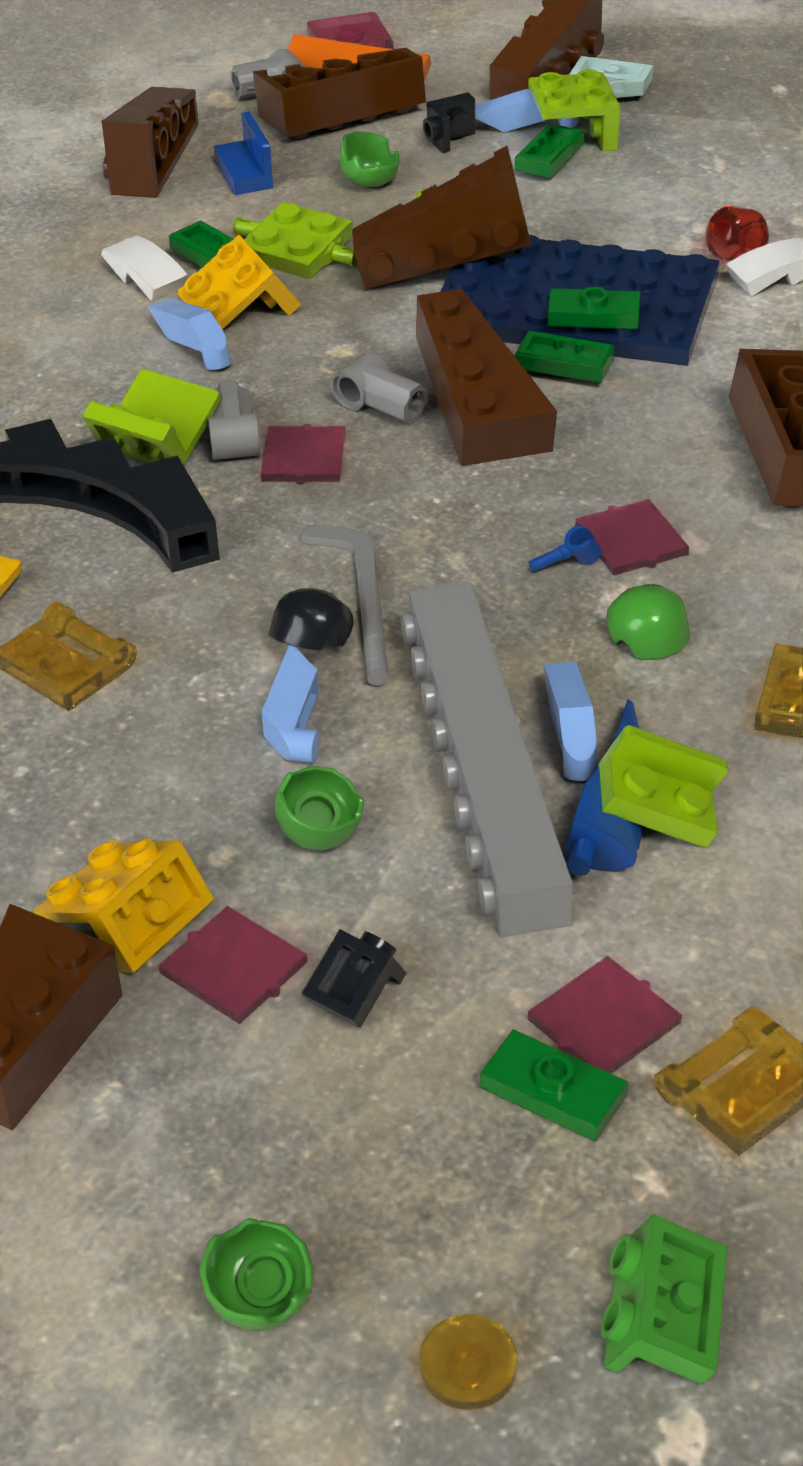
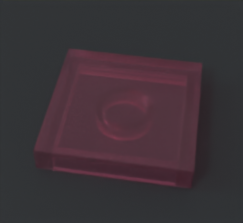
[307,12,394,49]

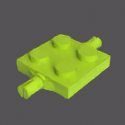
[233,202,357,280]

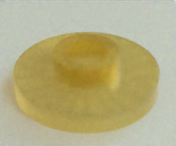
[419,1314,518,1410]

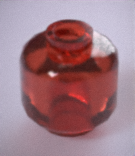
[706,205,769,262]

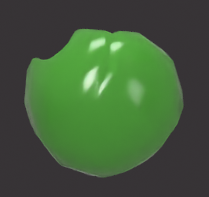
[339,131,399,187]
[606,584,690,660]
[275,765,364,851]
[199,1218,314,1331]

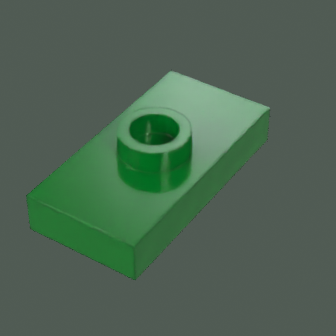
[515,123,584,178]
[168,220,233,267]
[548,287,640,330]
[514,331,615,383]
[480,1029,628,1142]

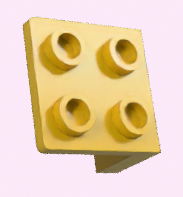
[177,234,302,329]
[32,838,215,973]

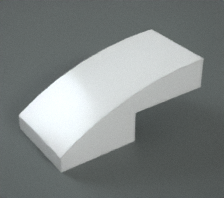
[101,235,188,301]
[726,238,803,297]

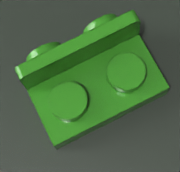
[601,1214,728,1384]

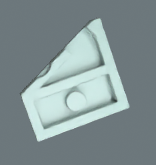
[569,56,653,98]

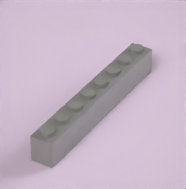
[401,583,573,937]

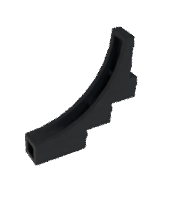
[0,418,220,573]

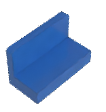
[214,111,273,195]

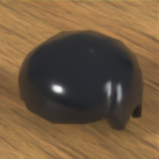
[268,588,354,650]

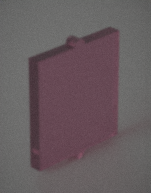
[261,424,346,485]
[575,499,689,576]
[158,906,308,1024]
[528,956,682,1074]

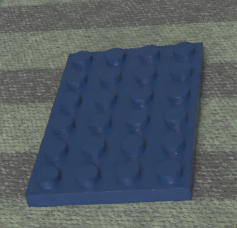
[441,235,720,366]

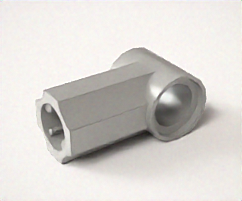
[230,49,306,101]
[331,353,428,425]
[208,380,260,460]

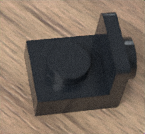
[423,92,475,153]
[301,929,407,1028]

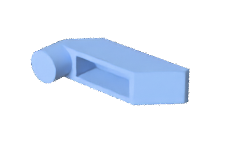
[475,88,582,133]
[148,297,232,370]
[262,645,320,763]
[544,662,597,781]

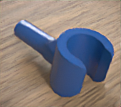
[528,526,602,573]

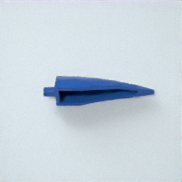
[563,699,643,876]

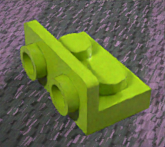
[599,725,728,848]

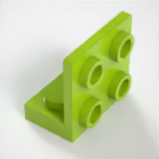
[528,69,620,152]
[82,369,222,465]

